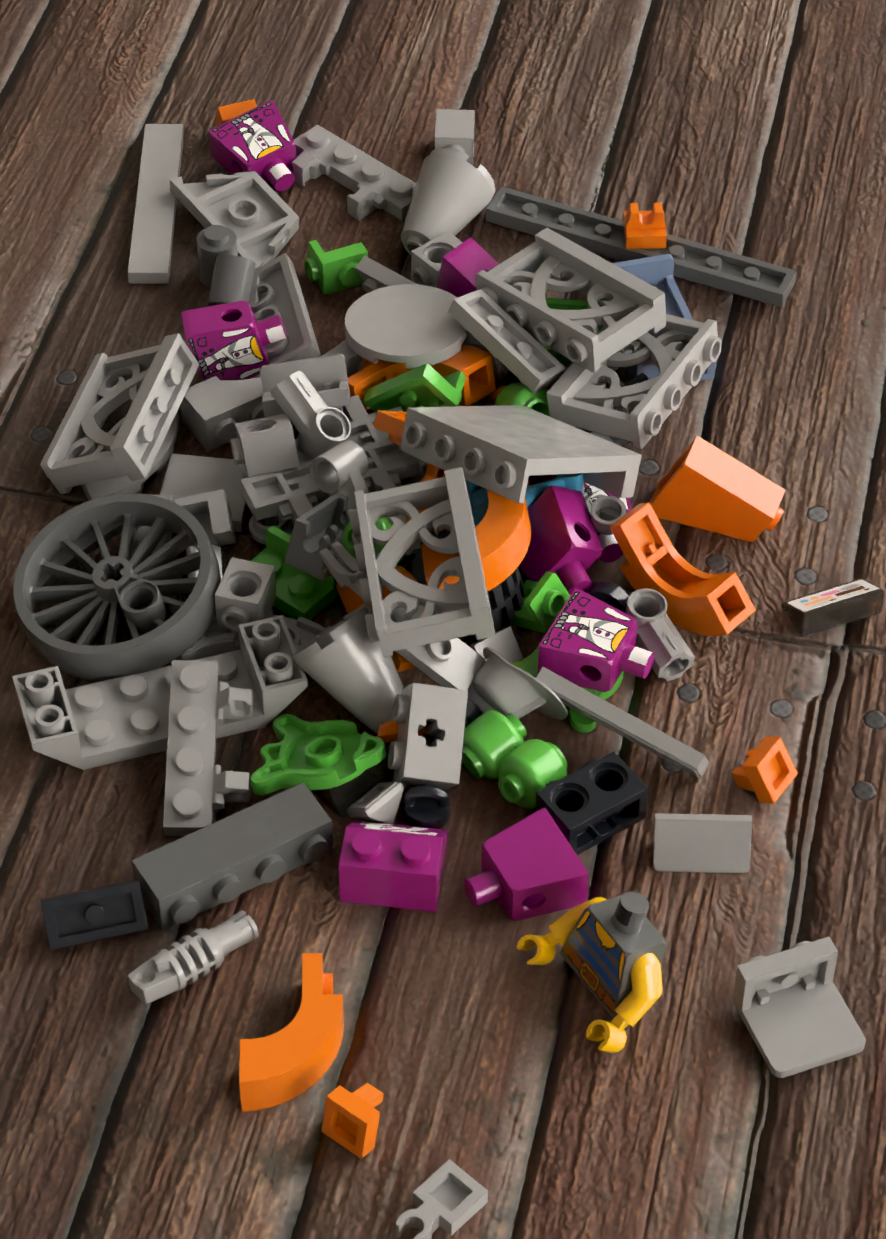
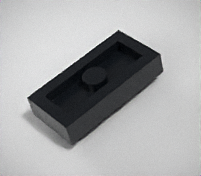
[40,879,148,950]

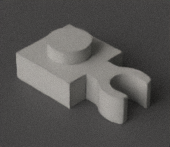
[396,1159,488,1239]

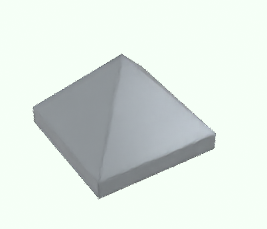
[346,782,404,824]

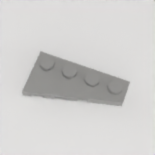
[249,253,321,379]

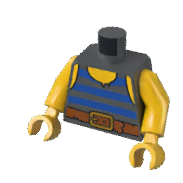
[517,892,666,1053]

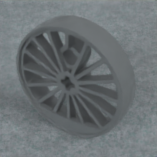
[13,493,221,681]

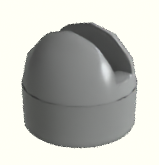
[591,496,626,535]

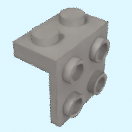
[732,937,866,1078]

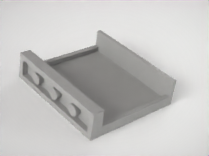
[400,405,642,503]

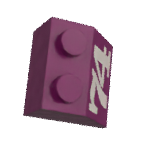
[338,820,449,912]

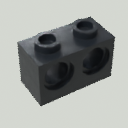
[535,752,648,855]

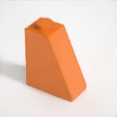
[649,436,785,542]

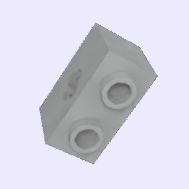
[388,683,468,790]

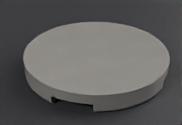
[345,284,469,369]

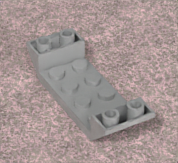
[12,615,308,770]

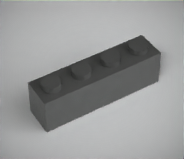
[132,782,333,931]

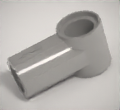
[270,370,351,460]
[309,440,369,522]
[626,588,695,682]

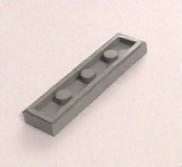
[536,667,710,778]

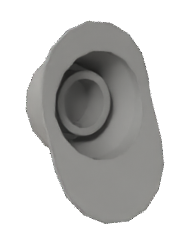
[467,647,567,720]

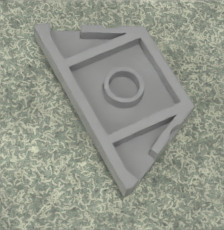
[170,171,299,270]

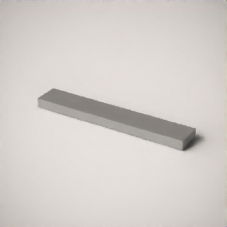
[128,124,184,284]

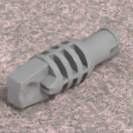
[127,910,259,1004]

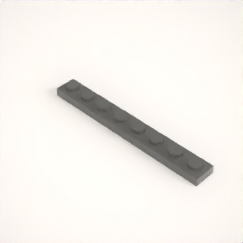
[486,186,797,307]

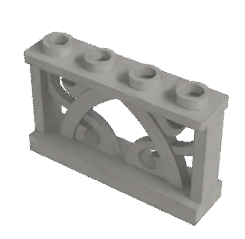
[475,228,666,373]
[546,314,722,449]
[41,333,199,494]
[349,467,496,657]

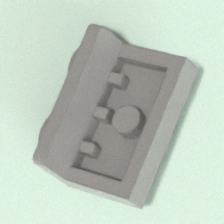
[260,354,350,421]

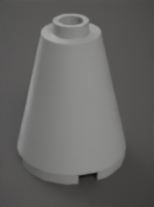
[401,148,496,255]
[292,605,404,734]

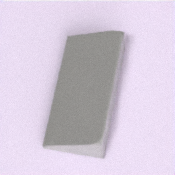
[652,813,752,873]

